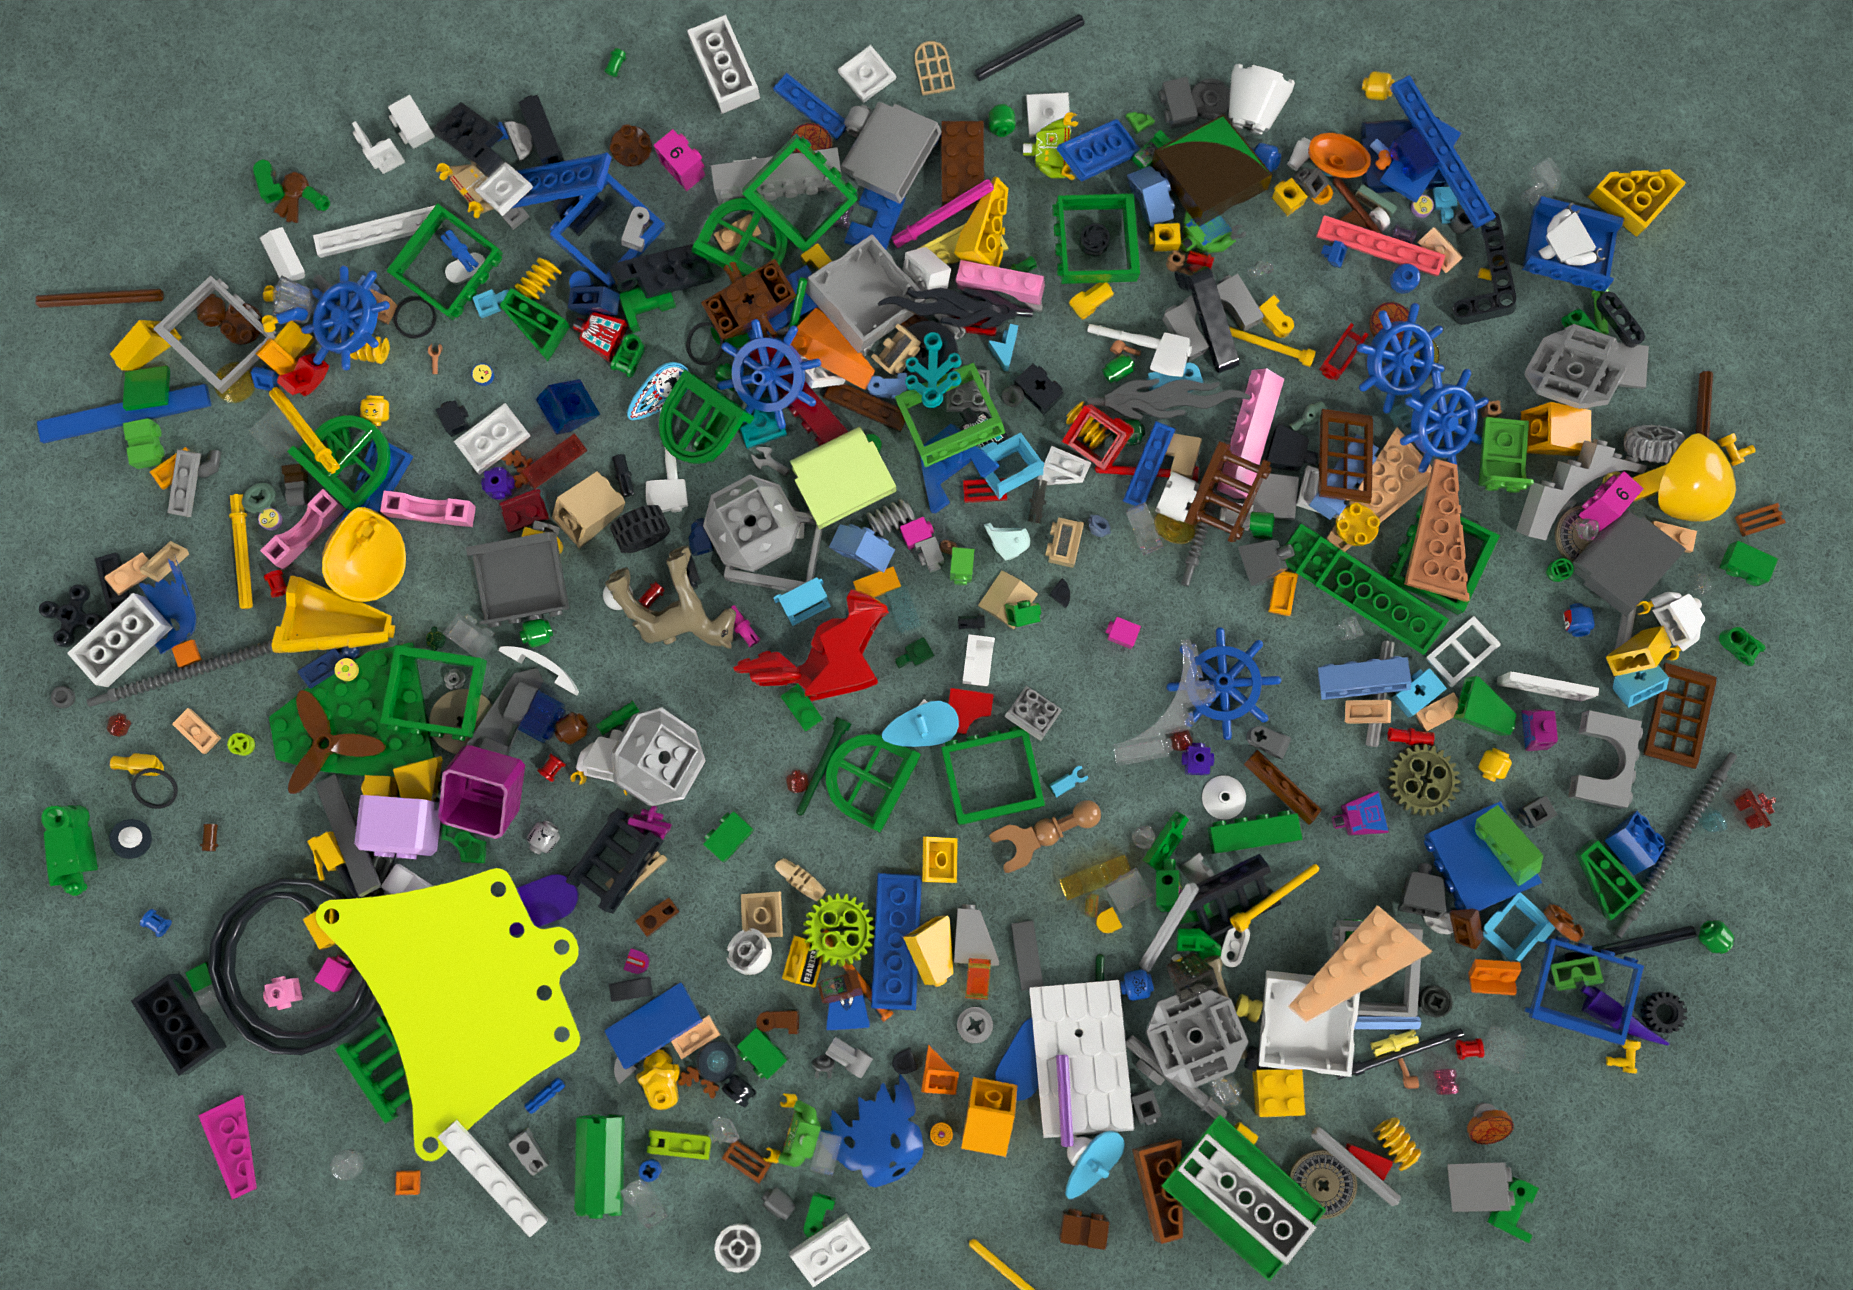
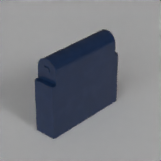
[1360,117,1448,193]

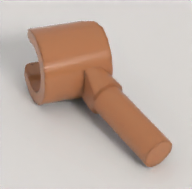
[1110,340,1141,356]
[428,344,443,374]
[1398,1058,1419,1089]

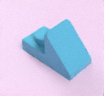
[988,324,1018,372]

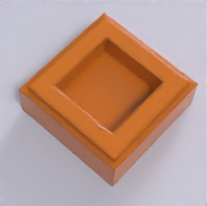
[171,639,202,668]
[395,1170,421,1195]

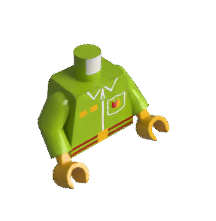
[1023,112,1078,180]

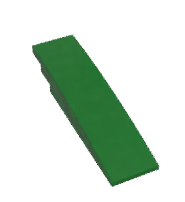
[1284,523,1450,655]

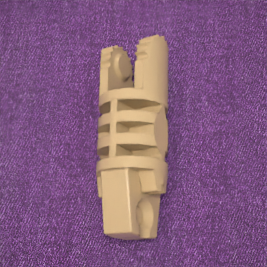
[775,858,826,901]

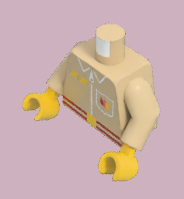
[436,163,494,218]

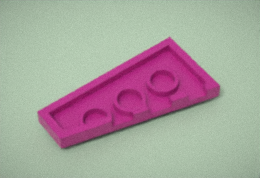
[198,1095,257,1200]

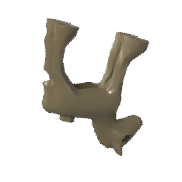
[605,545,736,649]

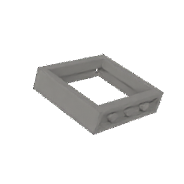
[153,275,277,394]
[724,507,823,591]
[1331,920,1423,1017]

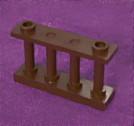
[1184,441,1272,542]

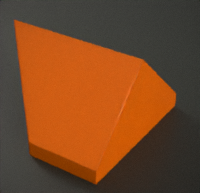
[921,1044,959,1095]

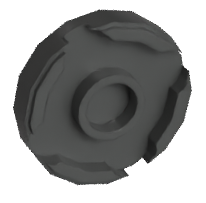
[1192,78,1230,120]

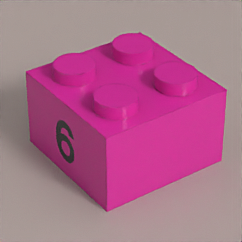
[654,129,705,192]
[1578,471,1644,533]

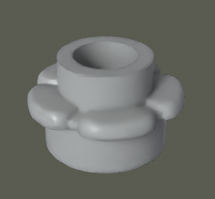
[444,669,466,690]

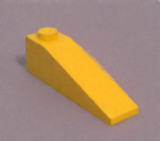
[954,177,1008,267]

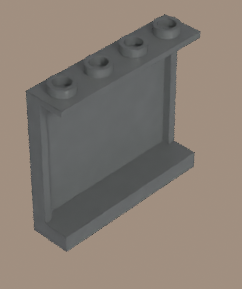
[466,532,570,628]

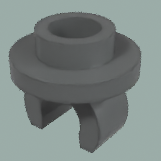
[812,1055,835,1079]

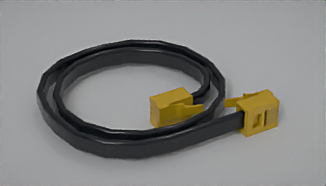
[208,832,379,1055]

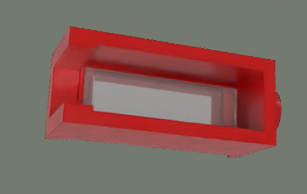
[1319,323,1369,381]

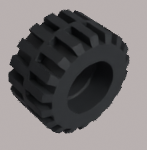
[610,505,671,553]

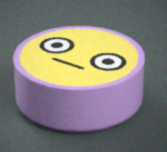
[1411,195,1434,218]
[258,508,282,531]

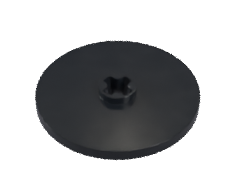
[896,321,958,384]

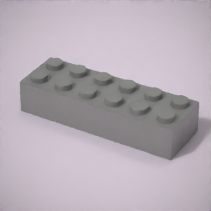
[711,148,842,205]

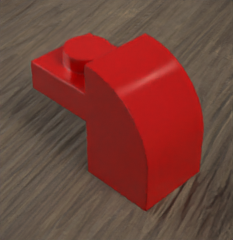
[277,353,330,397]

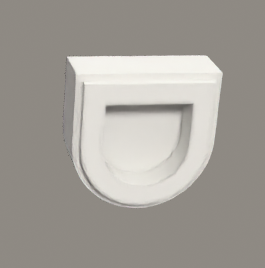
[1369,207,1390,232]

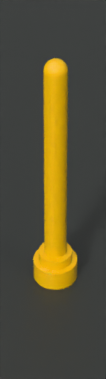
[1229,327,1316,367]
[1230,864,1319,933]
[969,1239,1035,1290]

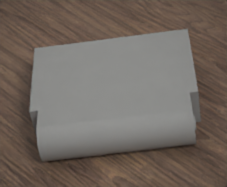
[840,102,942,204]

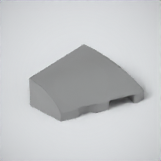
[1178,853,1214,884]

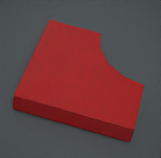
[948,688,994,735]

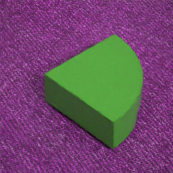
[1126,112,1155,134]

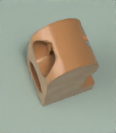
[370,289,397,325]

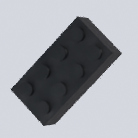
[131,973,227,1076]

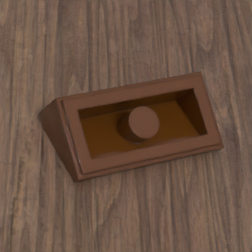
[1449,909,1484,950]

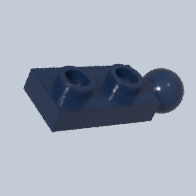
[297,646,360,689]

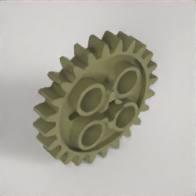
[1387,744,1461,816]

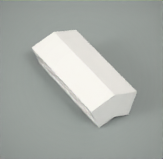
[260,227,305,284]

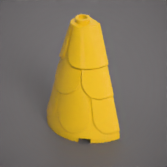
[272,576,395,653]

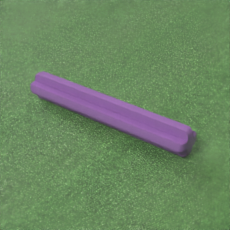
[1056,1054,1074,1147]

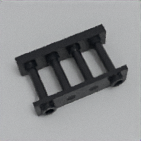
[566,808,665,914]
[1180,853,1282,938]

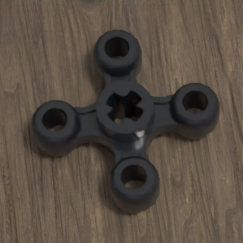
[38,584,104,648]

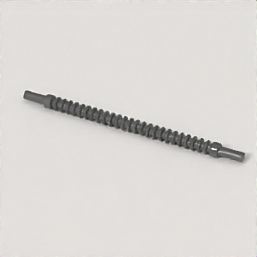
[1181,384,1247,587]
[86,634,298,707]
[1613,752,1737,939]

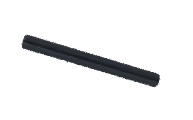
[974,14,1084,81]
[1565,926,1696,962]

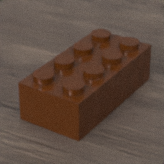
[941,121,984,211]

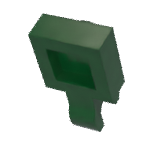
[895,637,935,669]

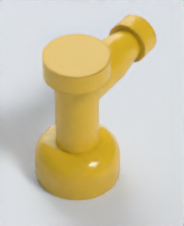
[1717,433,1755,467]
[1606,1039,1641,1073]

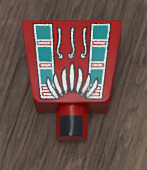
[573,313,628,362]

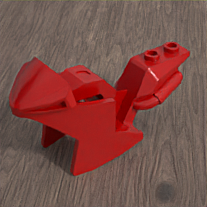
[733,589,889,701]

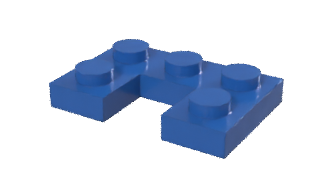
[844,188,906,250]

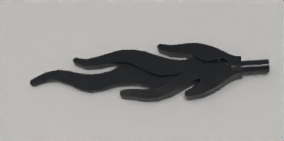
[878,288,1033,329]

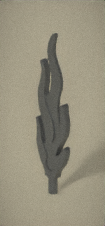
[1087,378,1250,420]

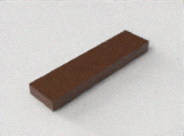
[823,384,905,432]
[1244,750,1322,825]

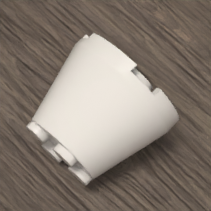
[1228,64,1295,135]

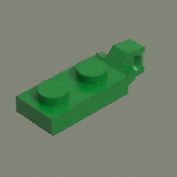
[1143,811,1189,871]

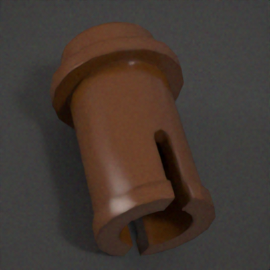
[200,824,219,852]

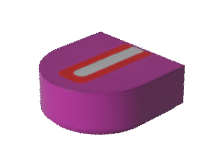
[623,948,650,974]

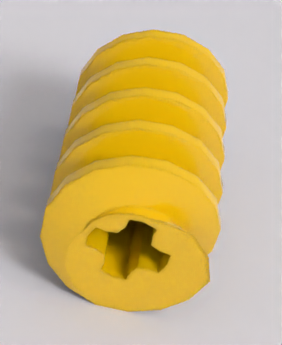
[515,258,562,300]
[340,332,390,364]
[1066,401,1111,449]
[1373,1117,1421,1171]

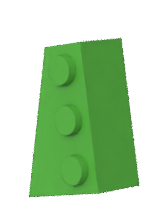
[1475,805,1544,887]

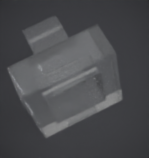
[1335,615,1364,641]
[194,984,220,1013]
[709,1117,740,1144]

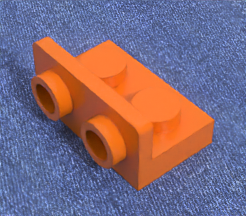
[1468,959,1521,995]

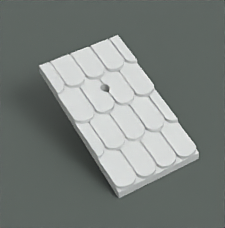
[1029,980,1134,1138]

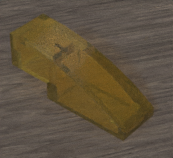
[1059,854,1133,900]

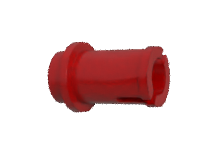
[1186,250,1215,269]
[638,581,665,608]

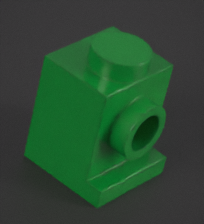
[1005,600,1041,627]

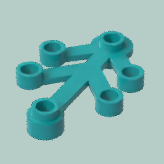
[905,332,962,408]

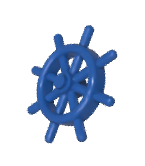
[301,266,390,371]
[1357,303,1444,413]
[717,319,821,429]
[1400,369,1489,473]
[1167,627,1281,740]

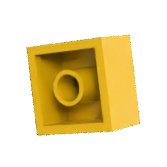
[1253,1068,1305,1117]

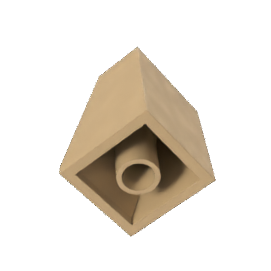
[552,471,625,549]

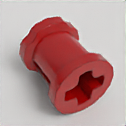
[263,570,287,598]
[537,753,566,782]
[1456,1038,1484,1060]

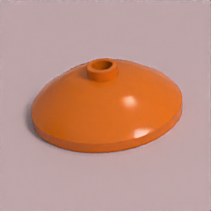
[1308,133,1371,178]

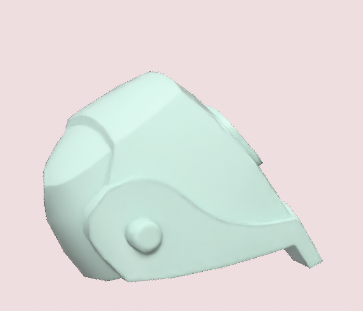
[984,523,1030,561]

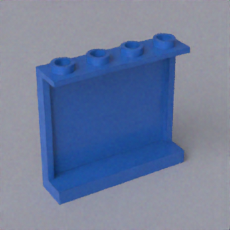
[1522,196,1624,292]
[1424,801,1542,911]

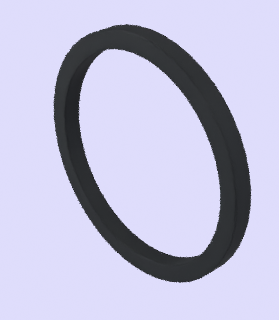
[394,297,436,338]
[686,322,724,365]
[131,768,178,809]

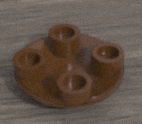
[610,124,652,167]
[220,303,262,345]

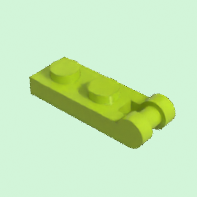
[646,1129,712,1160]

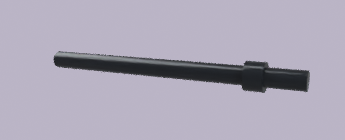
[1336,1028,1464,1080]

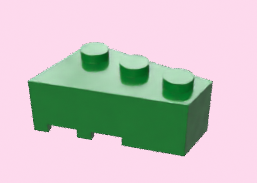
[499,288,570,362]
[1575,839,1645,920]

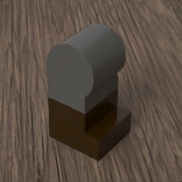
[281,463,309,507]

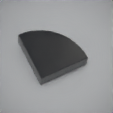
[1049,578,1070,609]
[1244,1046,1259,1072]

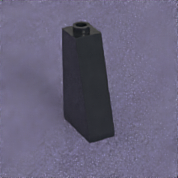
[518,94,565,165]

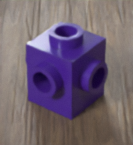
[481,467,515,500]
[1181,743,1214,776]

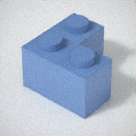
[1127,166,1175,227]
[829,524,895,573]

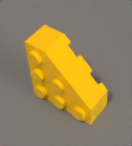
[1588,169,1686,237]

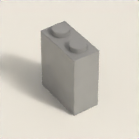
[1448,1163,1515,1212]

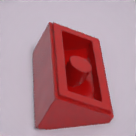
[1345,1143,1393,1181]

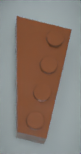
[1132,1138,1183,1244]

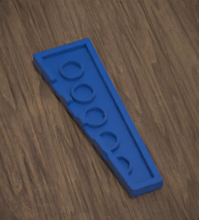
[340,440,413,522]

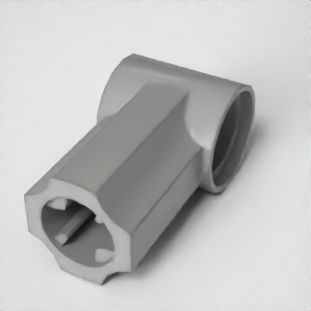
[825,1037,873,1078]

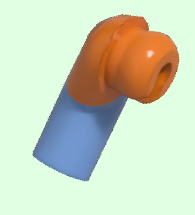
[1370,138,1391,170]

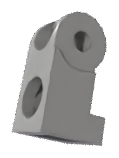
[621,206,650,252]
[509,1127,549,1176]

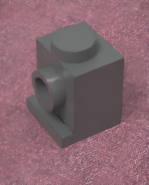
[1293,168,1329,198]
[1518,796,1558,829]
[1131,1088,1162,1126]

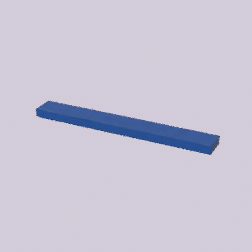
[1390,75,1496,229]
[37,384,211,443]

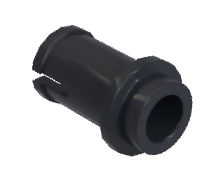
[958,613,985,631]

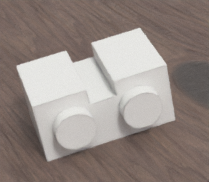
[388,95,435,149]

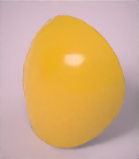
[1658,433,1736,521]
[322,507,406,602]

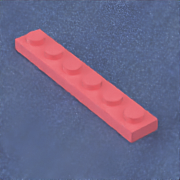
[1316,215,1446,277]

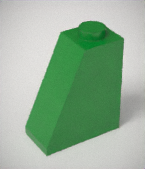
[1453,676,1517,736]

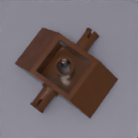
[701,259,797,340]

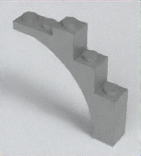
[1516,439,1647,540]

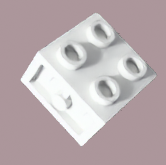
[352,121,405,174]

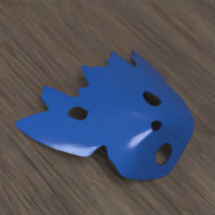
[139,554,196,655]
[818,1074,923,1188]

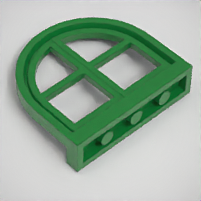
[692,198,787,277]
[659,369,754,464]
[287,415,391,511]
[826,734,921,833]

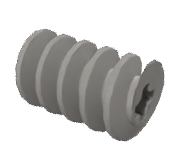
[867,499,915,536]

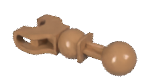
[989,800,1101,873]

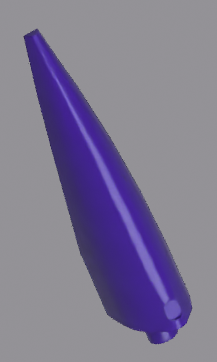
[1581,985,1670,1046]

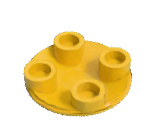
[1335,503,1380,546]

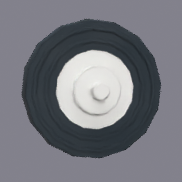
[109,819,152,859]

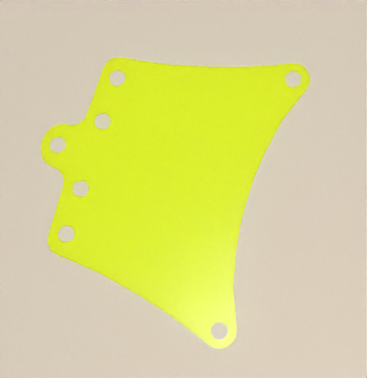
[316,868,580,1161]

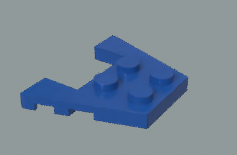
[919,424,1000,513]

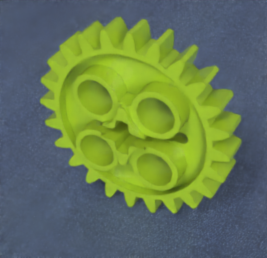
[803,893,875,967]

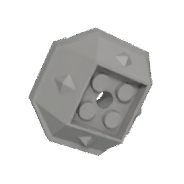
[1525,324,1627,409]
[703,475,801,572]
[611,707,705,806]
[1146,985,1248,1088]

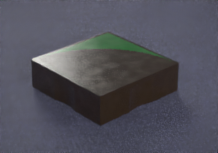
[1151,114,1273,226]

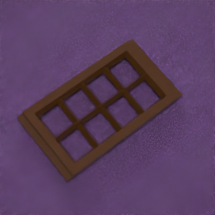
[1318,409,1373,504]
[1643,663,1717,769]

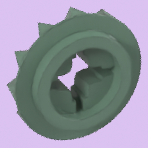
[242,483,277,515]

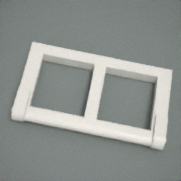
[1425,616,1500,687]

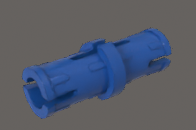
[441,230,479,272]

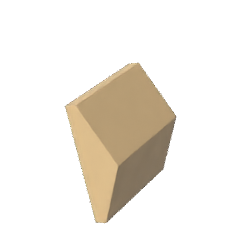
[978,570,1038,629]
[741,892,783,938]

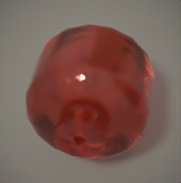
[106,713,131,737]
[1169,728,1193,751]
[786,770,809,793]

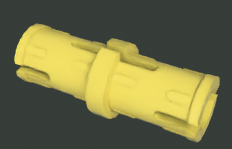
[1370,1029,1419,1057]

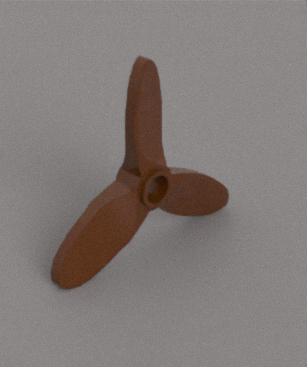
[288,690,386,794]

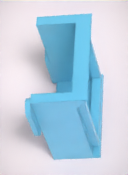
[980,433,1044,500]
[773,577,831,626]
[1482,893,1555,962]

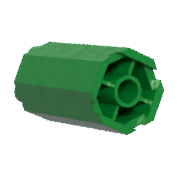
[574,1114,625,1219]

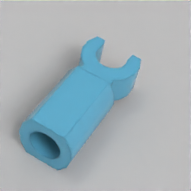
[1049,766,1088,798]

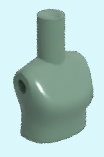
[1289,401,1327,432]

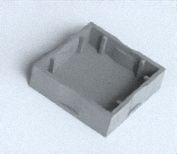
[805,234,926,353]

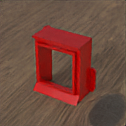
[1062,404,1134,471]

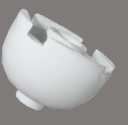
[727,928,772,975]
[715,1223,761,1273]

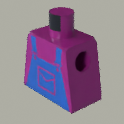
[1521,709,1558,751]
[1332,791,1389,835]

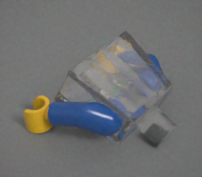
[262,275,317,332]

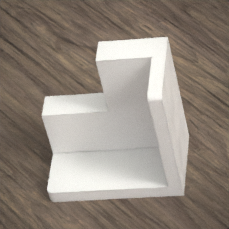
[903,247,951,303]
[963,635,995,686]

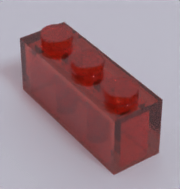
[520,433,588,490]

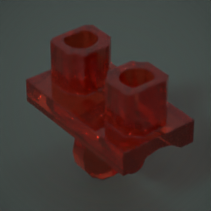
[1733,788,1776,830]

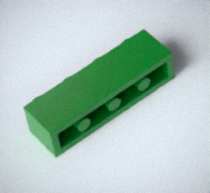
[1207,810,1303,854]

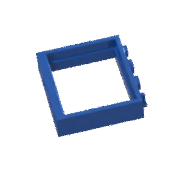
[550,173,665,289]

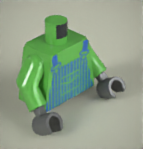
[1180,211,1246,254]

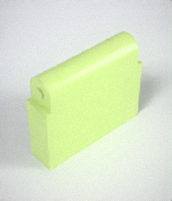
[790,426,897,530]

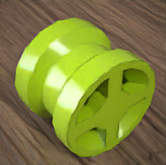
[227,733,255,756]

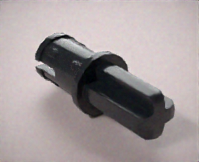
[612,454,634,497]

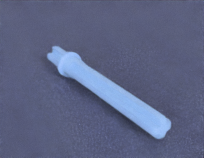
[1354,1016,1421,1029]

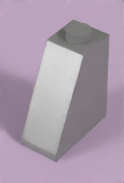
[954,904,999,966]

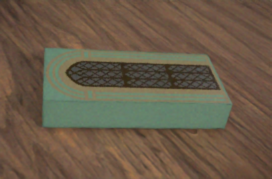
[1354,185,1398,219]

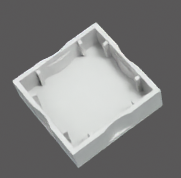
[1258,970,1360,1077]

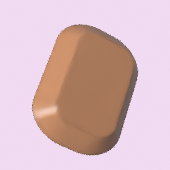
[940,540,957,555]

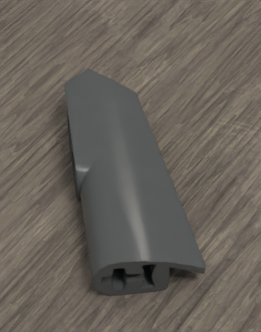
[466,668,544,756]

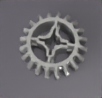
[1624,424,1686,463]

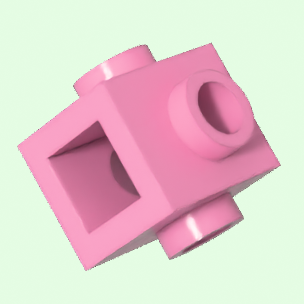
[263,976,303,1010]

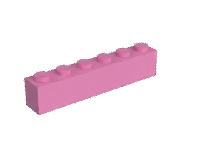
[1217,369,1284,499]

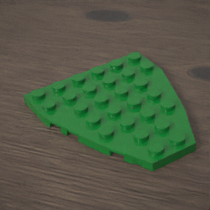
[269,642,434,777]

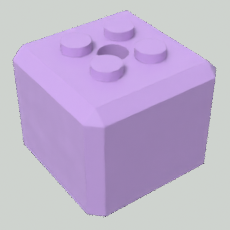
[355,795,441,859]

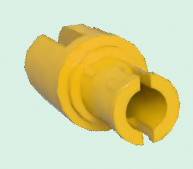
[110,753,164,776]

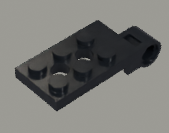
[432,102,504,178]
[609,244,715,299]

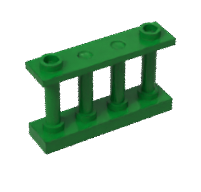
[335,1016,411,1124]

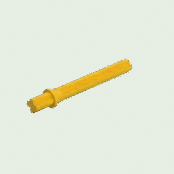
[269,387,340,474]
[229,494,253,609]

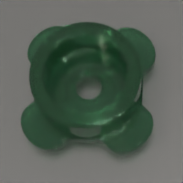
[426,626,446,651]

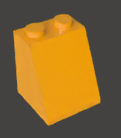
[1521,402,1591,456]
[961,1077,1017,1157]

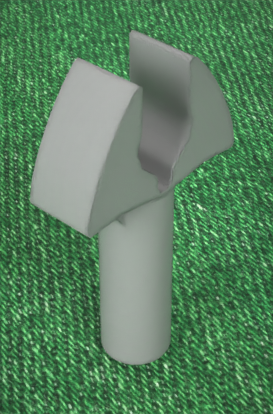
[751,447,790,476]

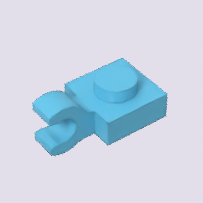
[1433,187,1457,224]
[473,289,509,318]

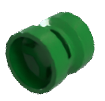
[1546,558,1574,582]

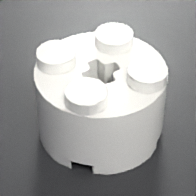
[1155,471,1199,522]

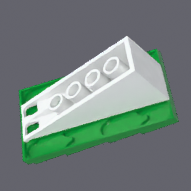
[1162,1115,1326,1282]

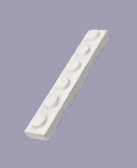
[313,205,443,258]
[438,1120,548,1237]

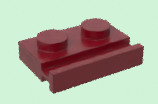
[499,489,549,533]

